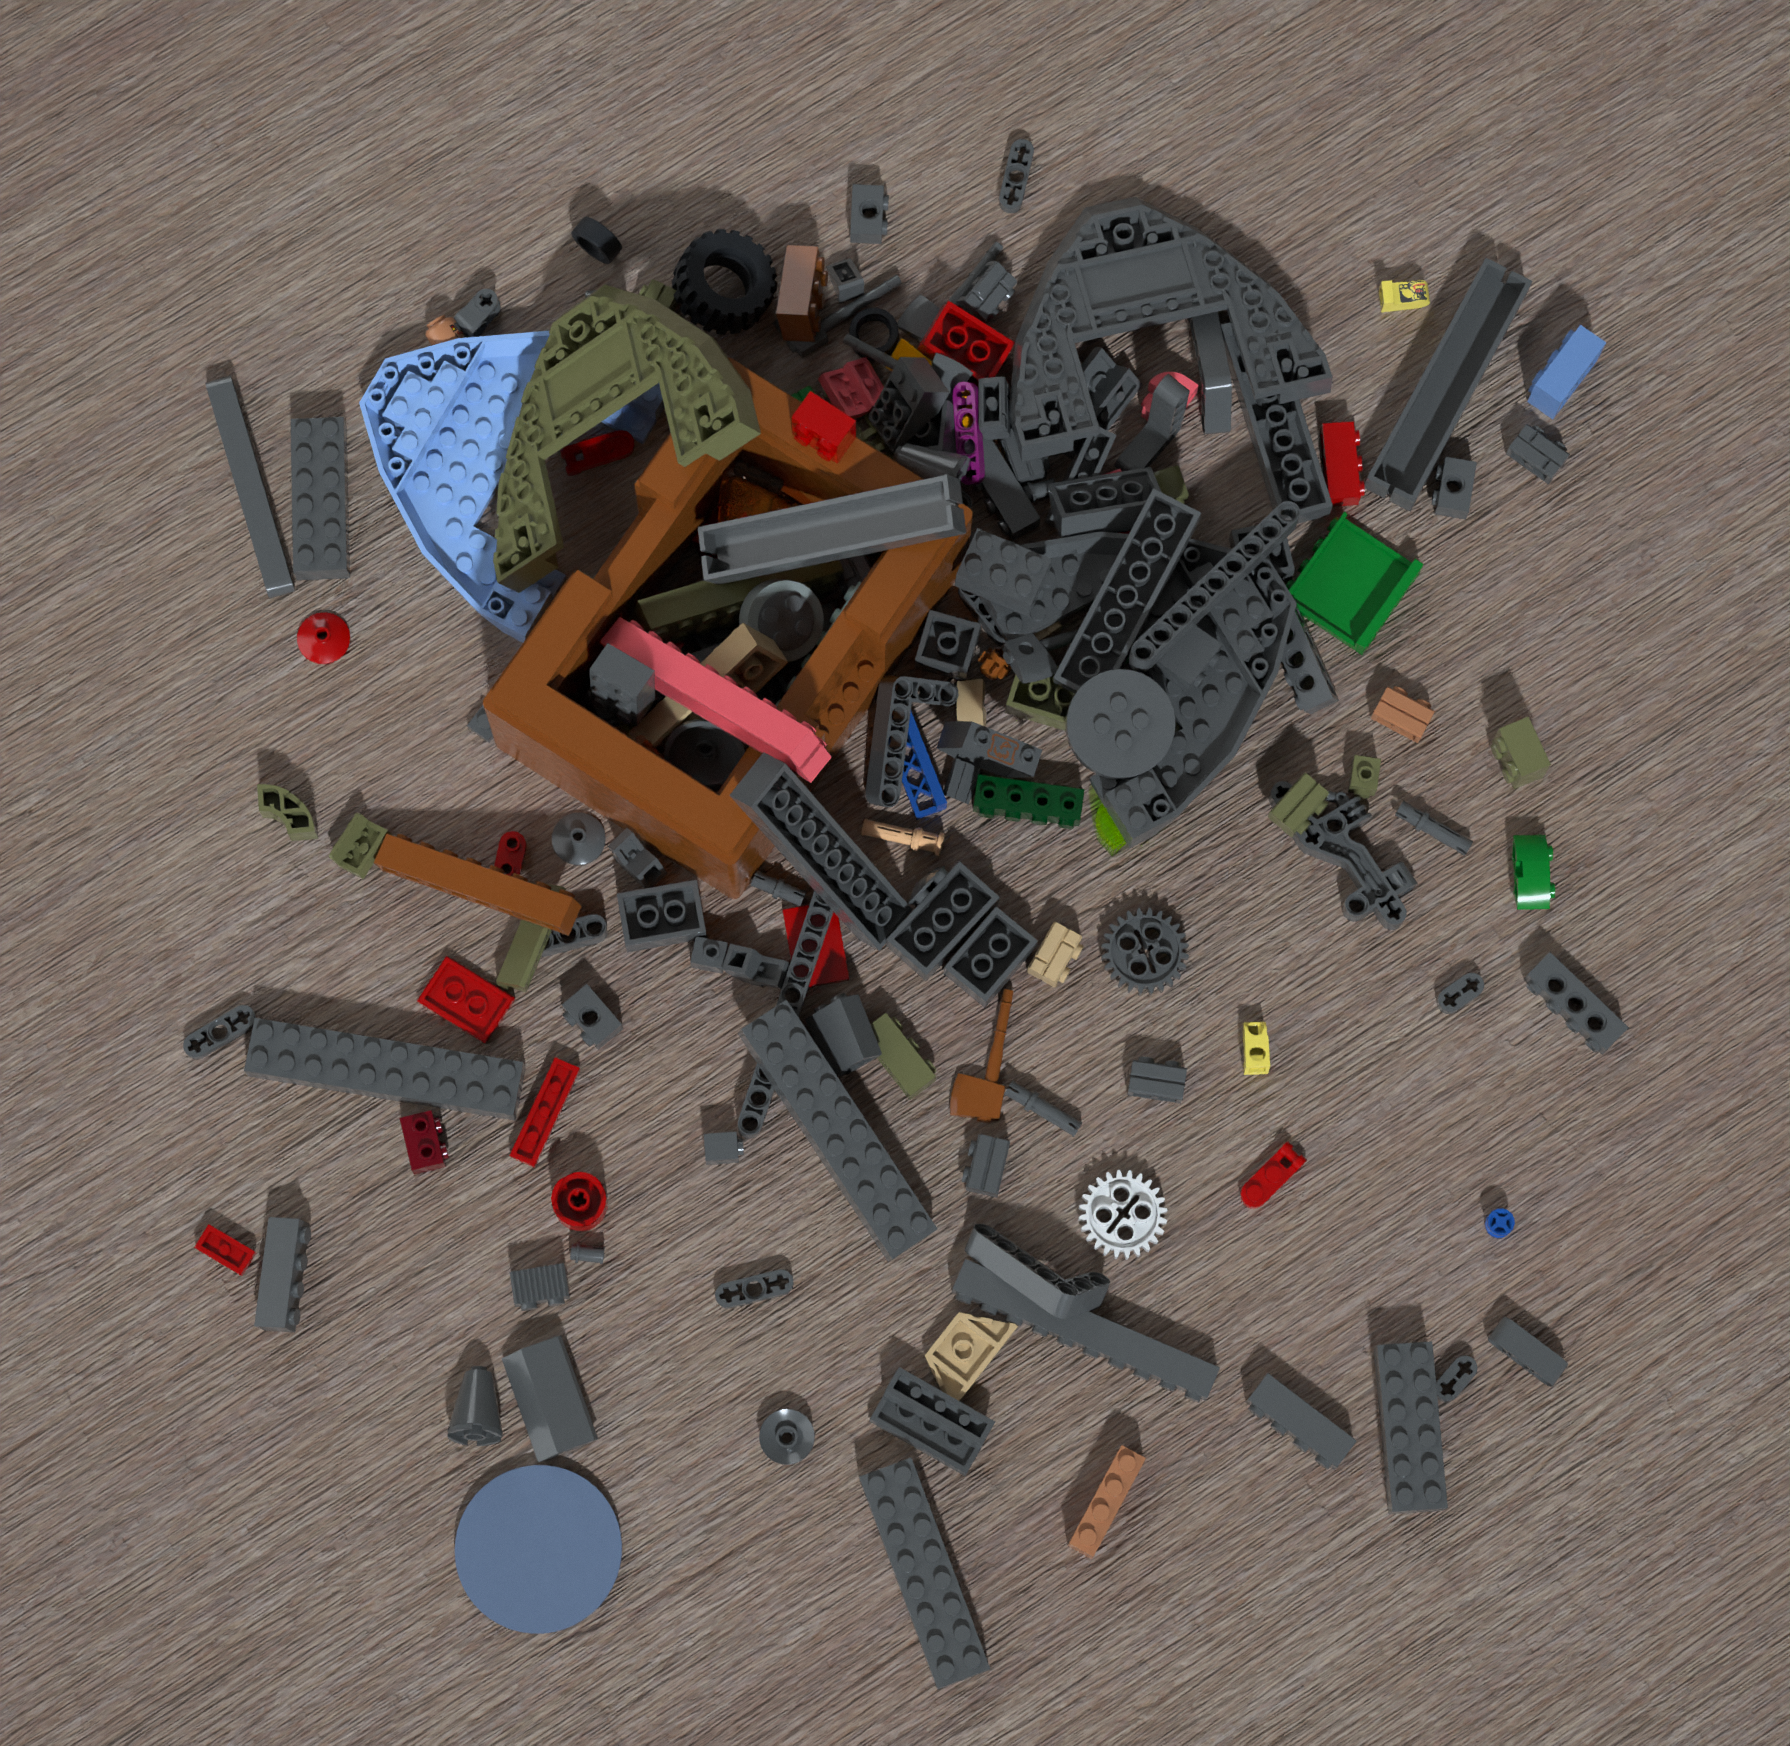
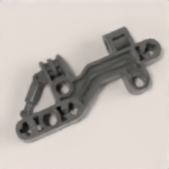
[1269,781,1418,930]

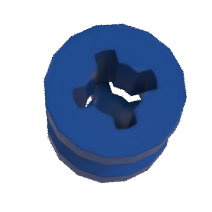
[1485,1208,1515,1238]

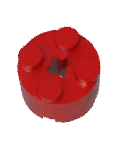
[551,1172,608,1231]

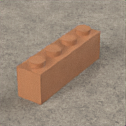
[1068,1445,1146,1559]

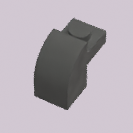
[608,828,667,889]
[722,944,790,989]

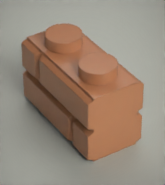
[1371,686,1435,743]

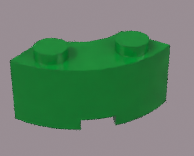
[1512,835,1555,910]

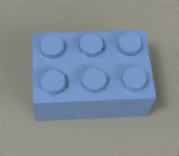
[1527,324,1606,419]

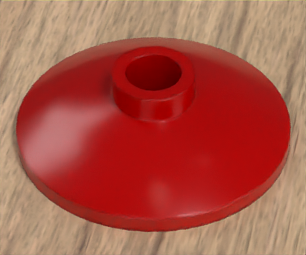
[297,612,350,664]

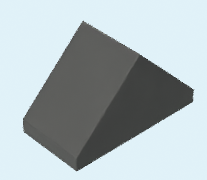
[826,258,864,304]

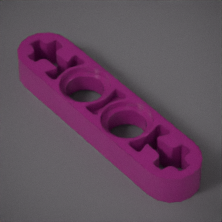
[953,382,985,485]

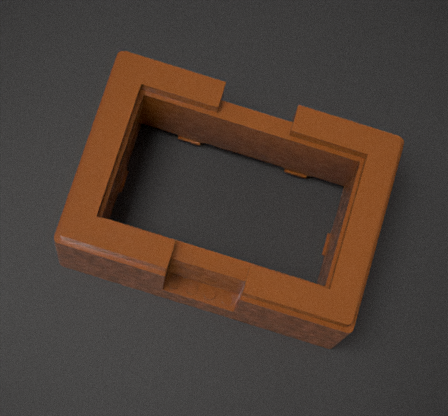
[483,357,972,899]

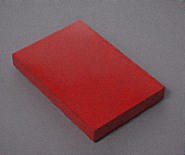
[782,905,849,987]
[417,956,515,1045]

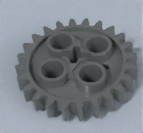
[1101,908,1189,996]

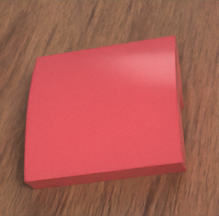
[818,357,884,419]

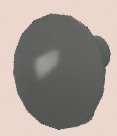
[908,865,948,907]

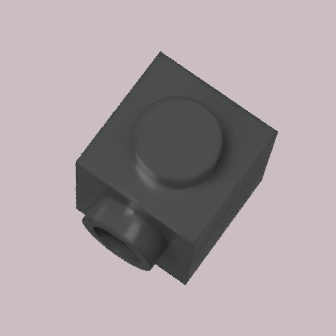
[690,936,728,974]

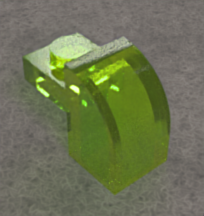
[1094,803,1127,856]

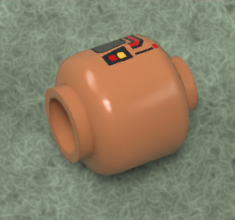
[425,315,464,346]

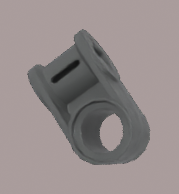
[454,289,501,337]

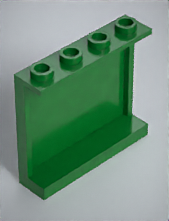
[1286,512,1424,655]

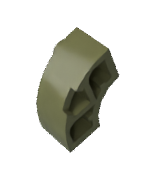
[257,784,319,841]

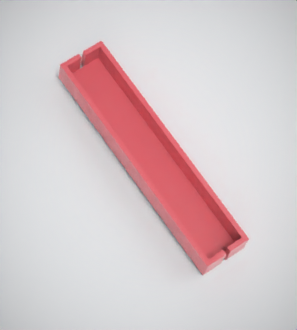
[600,617,831,783]

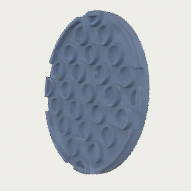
[455,1465,622,1634]

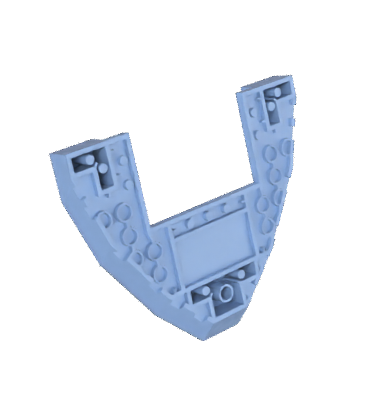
[359,331,665,643]

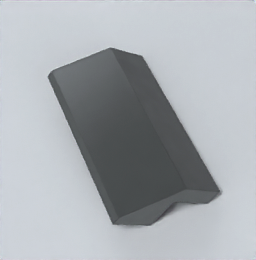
[1063,347,1143,460]
[502,1336,598,1463]
[869,1367,995,1476]

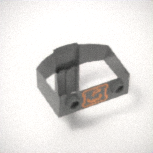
[937,721,1042,804]

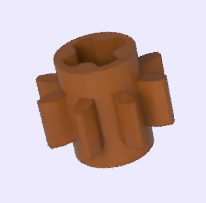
[978,647,1012,680]

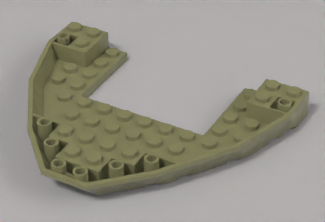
[493,285,761,593]

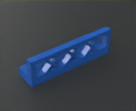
[888,712,947,820]

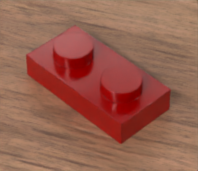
[194,1224,256,1276]

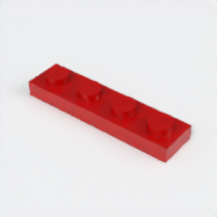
[509,1057,580,1168]

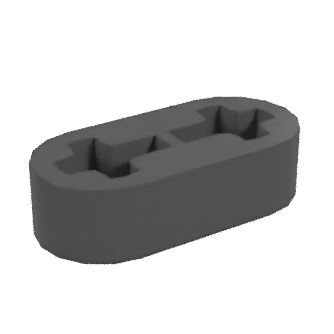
[1437,973,1484,1014]
[1436,1356,1478,1402]

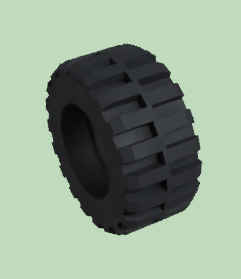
[672,229,777,335]

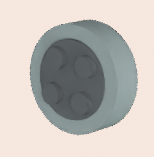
[739,579,824,661]

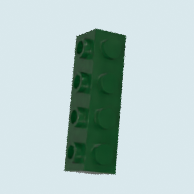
[973,775,1085,829]

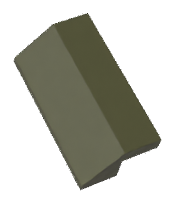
[496,884,566,993]

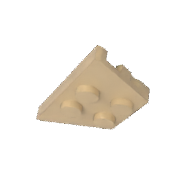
[925,1312,1018,1401]

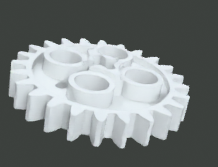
[1078,1170,1167,1259]

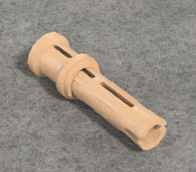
[861,818,945,856]

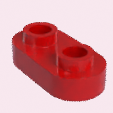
[494,831,527,876]

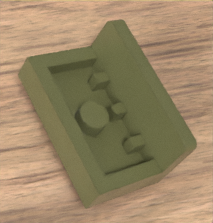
[329,812,392,879]

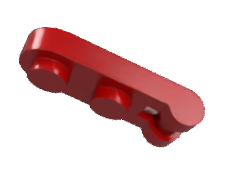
[560,430,635,476]
[1240,1141,1307,1209]

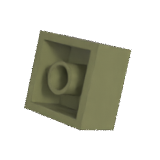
[1491,717,1551,789]

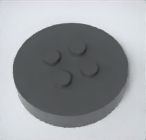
[1065,669,1176,779]

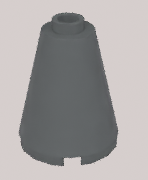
[893,443,970,486]
[447,1366,503,1446]

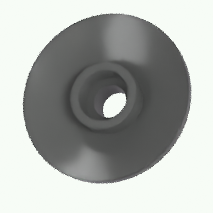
[552,812,606,865]
[759,1409,815,1465]

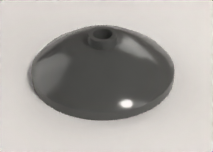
[664,718,746,791]

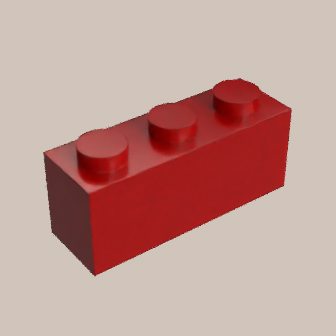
[1320,421,1365,507]

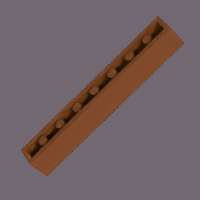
[374,834,582,936]

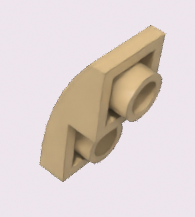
[957,679,987,727]

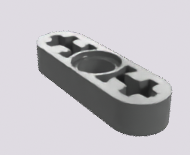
[999,139,1034,213]
[183,1005,257,1060]
[715,1269,794,1309]

